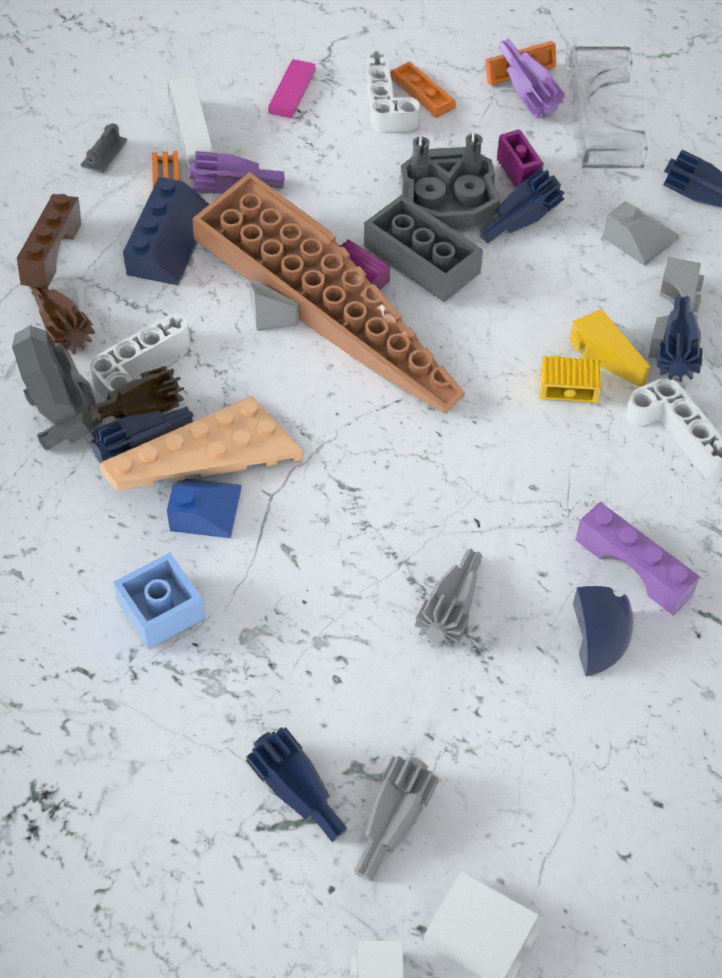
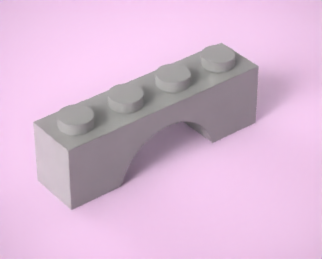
[648,257,704,358]

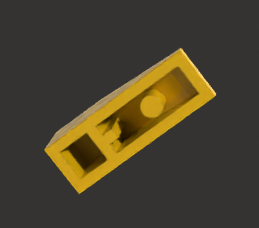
[570,309,650,387]

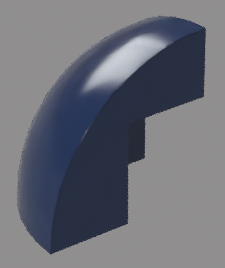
[573,586,633,676]

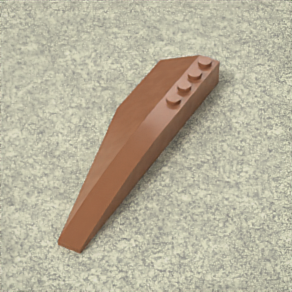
[192,172,465,414]

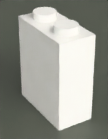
[424,871,540,978]

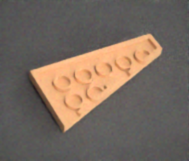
[100,396,304,491]

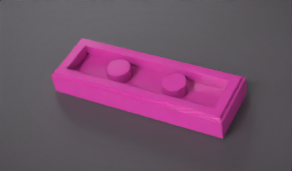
[268,59,316,118]

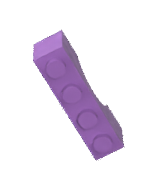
[575,502,700,616]

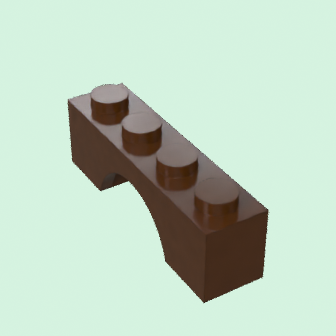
[17,194,81,289]

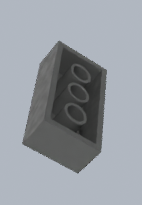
[364,195,483,302]

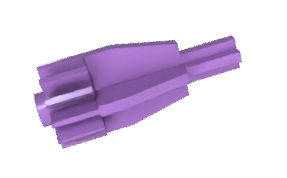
[498,38,566,119]
[189,151,285,194]

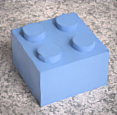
[113,553,205,649]

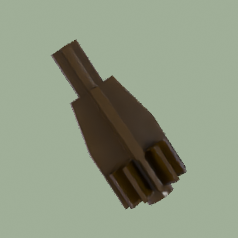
[88,366,184,421]

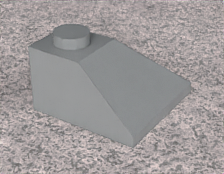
[603,201,679,266]

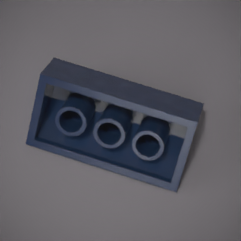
[123,177,210,286]

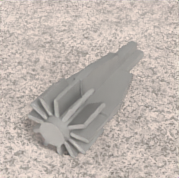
[415,549,482,647]
[354,756,439,881]

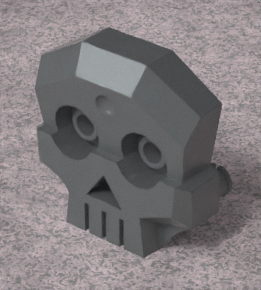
[400,133,501,229]
[12,325,103,451]

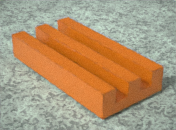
[152,151,180,188]

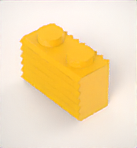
[539,356,601,403]

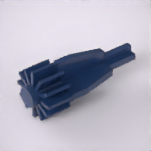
[663,149,722,207]
[479,168,565,243]
[657,295,703,382]
[91,406,194,463]
[246,727,348,842]

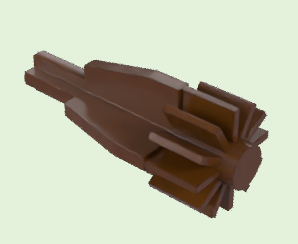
[29,286,95,354]

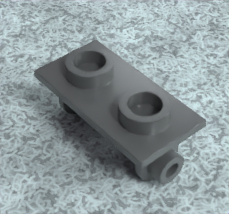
[80,123,128,173]

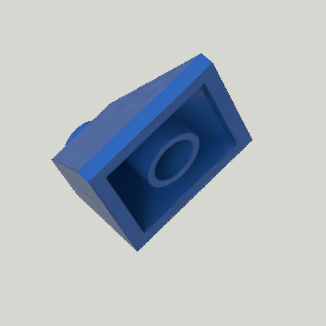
[167,478,242,538]

